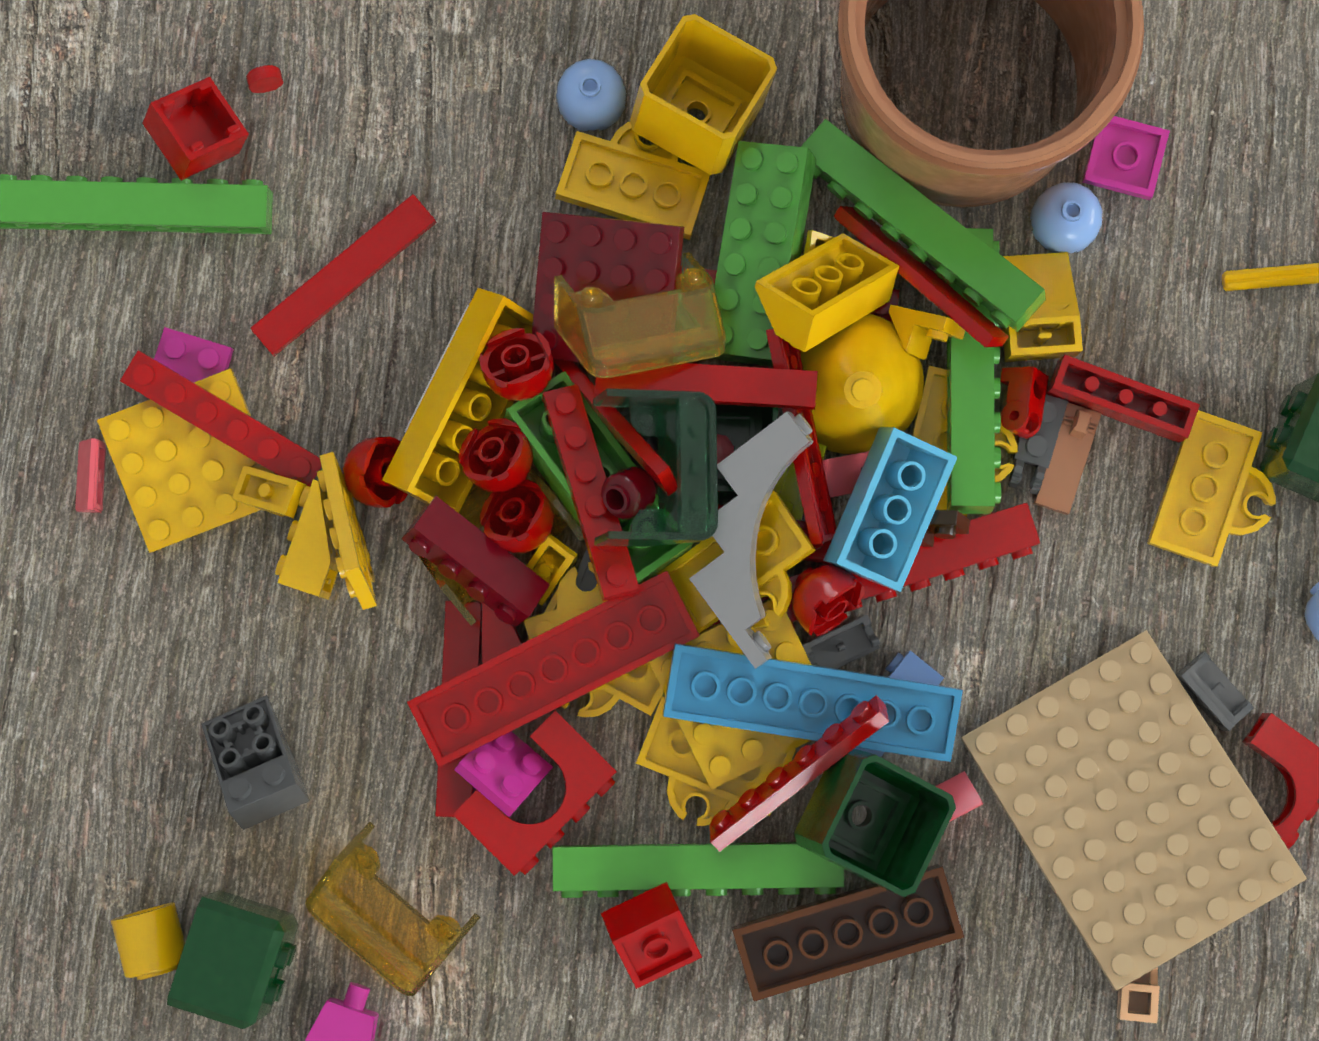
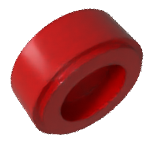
[246,65,283,93]

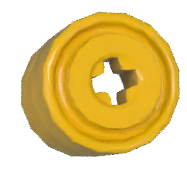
[111,902,185,980]

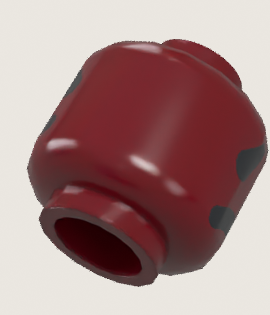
[602,467,656,519]

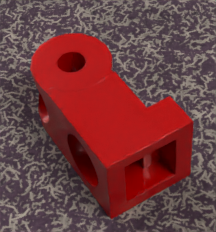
[1000,366,1049,439]

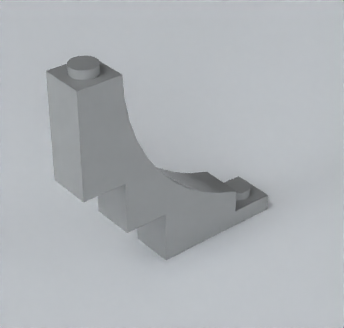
[689,412,814,669]

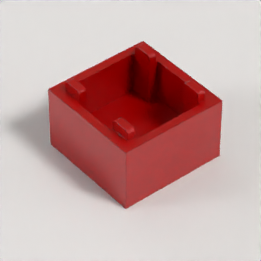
[142,77,249,181]
[600,882,702,989]

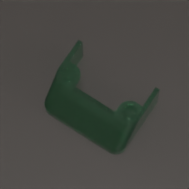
[593,389,718,546]

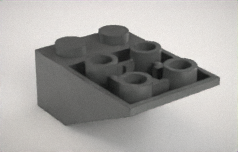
[201,695,310,830]

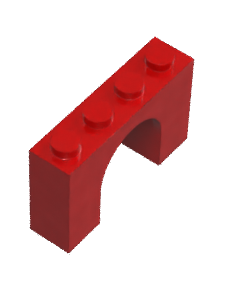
[452,710,617,876]
[1242,713,1319,850]

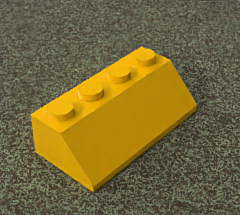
[755,233,899,352]

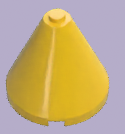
[799,314,924,454]

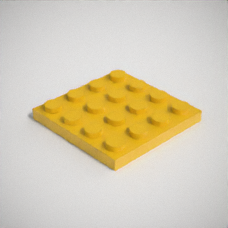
[97,368,274,553]
[649,598,811,790]

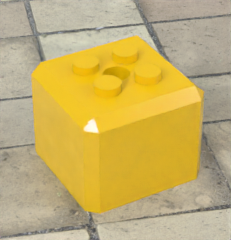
[630,14,777,175]

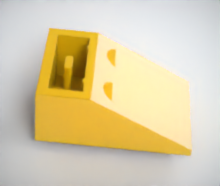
[1002,252,1083,362]
[275,479,339,600]

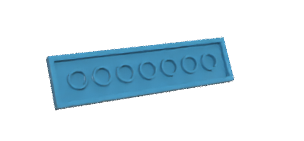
[663,643,963,762]

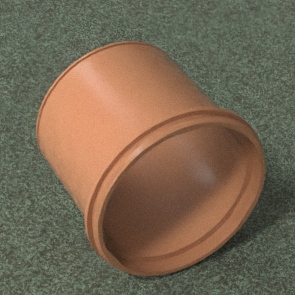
[838,0,1144,207]

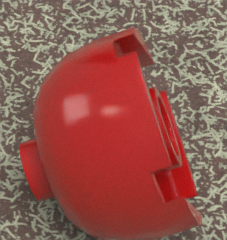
[479,328,554,401]
[458,418,533,492]
[343,436,408,508]
[480,479,554,553]
[792,565,865,636]

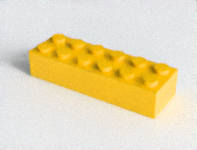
[382,288,533,513]

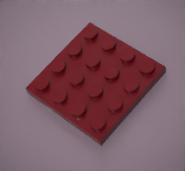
[532,212,684,364]

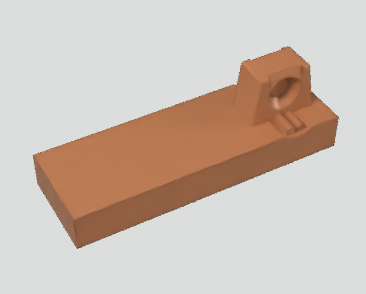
[1033,402,1102,515]

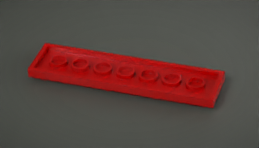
[407,571,700,767]

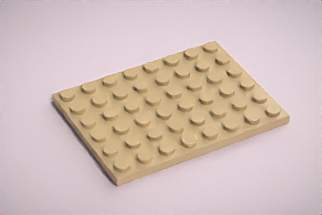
[961,630,1307,992]

